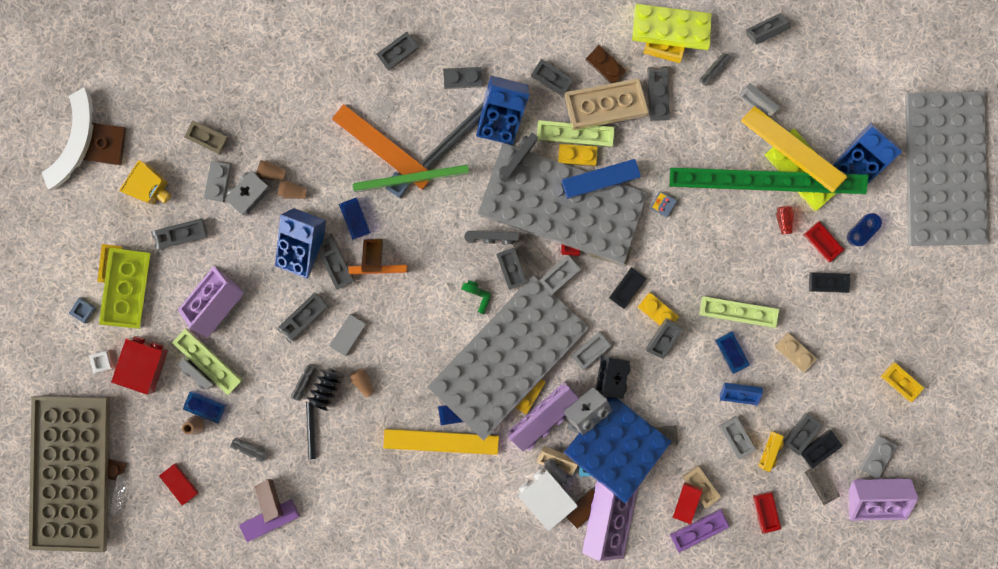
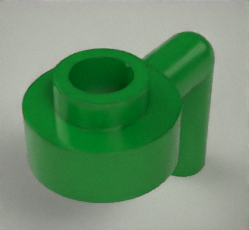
[461,280,491,315]

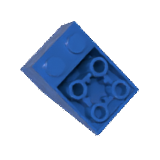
[476,75,529,145]
[832,122,902,185]
[275,208,326,279]

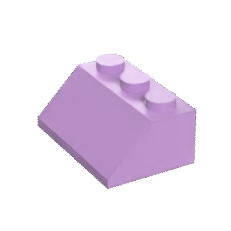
[178,266,244,338]
[849,478,918,521]

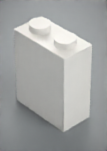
[518,469,578,531]

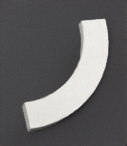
[42,87,93,190]

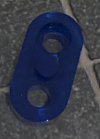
[847,213,882,247]

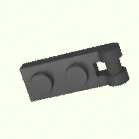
[647,66,670,121]
[499,132,538,182]
[151,218,208,250]
[464,231,519,245]
[318,233,355,290]
[277,292,328,343]

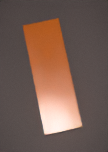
[348,265,408,274]

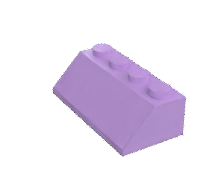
[508,382,579,452]
[582,481,638,561]

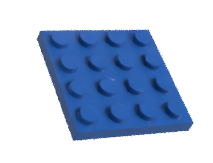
[564,397,671,503]

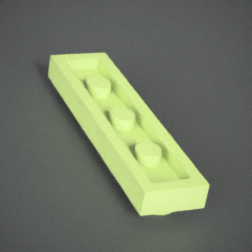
[537,120,615,147]
[699,296,779,328]
[172,328,243,395]

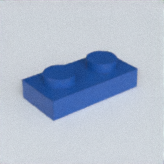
[719,383,763,406]

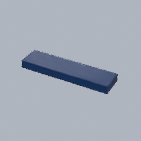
[561,159,641,199]

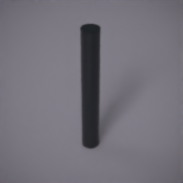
[306,401,316,459]

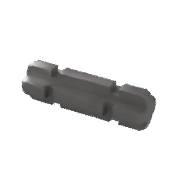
[699,52,731,86]
[291,365,316,401]
[230,438,268,462]
[544,458,573,488]

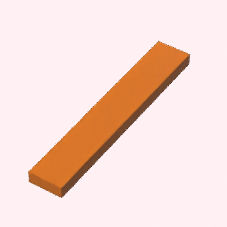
[332,104,429,190]

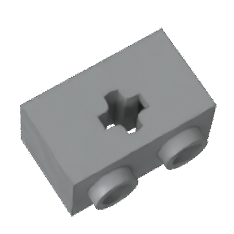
[225,171,272,216]
[564,388,612,435]

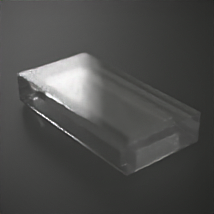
[110,472,132,515]

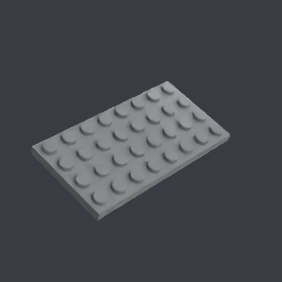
[905,91,988,246]
[478,143,647,265]
[428,275,588,441]

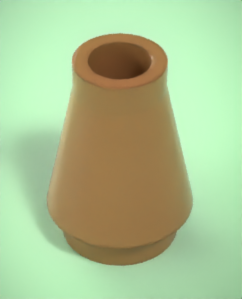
[256,160,287,181]
[278,180,307,199]
[350,368,375,398]
[182,416,204,435]

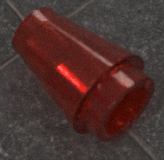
[775,206,795,234]

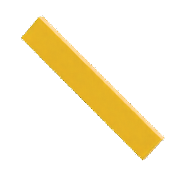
[741,106,847,193]
[383,428,499,455]

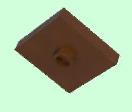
[83,123,126,166]

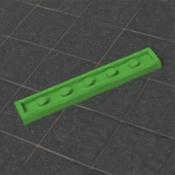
[352,164,469,193]

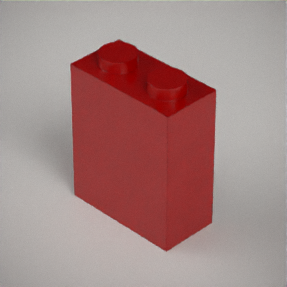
[111,336,168,395]

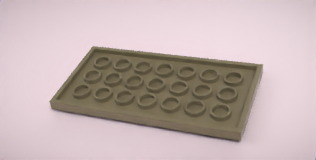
[29,396,110,552]

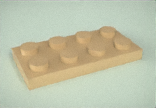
[564,78,649,130]

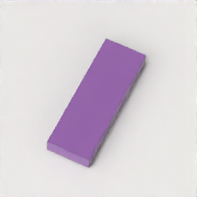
[239,499,300,542]
[669,509,730,553]

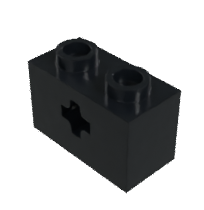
[596,355,630,399]

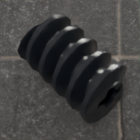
[307,368,345,411]

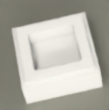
[89,350,114,374]

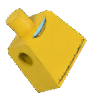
[119,160,171,205]

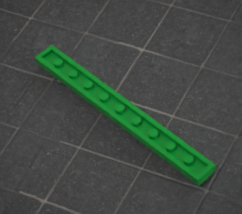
[669,167,868,194]

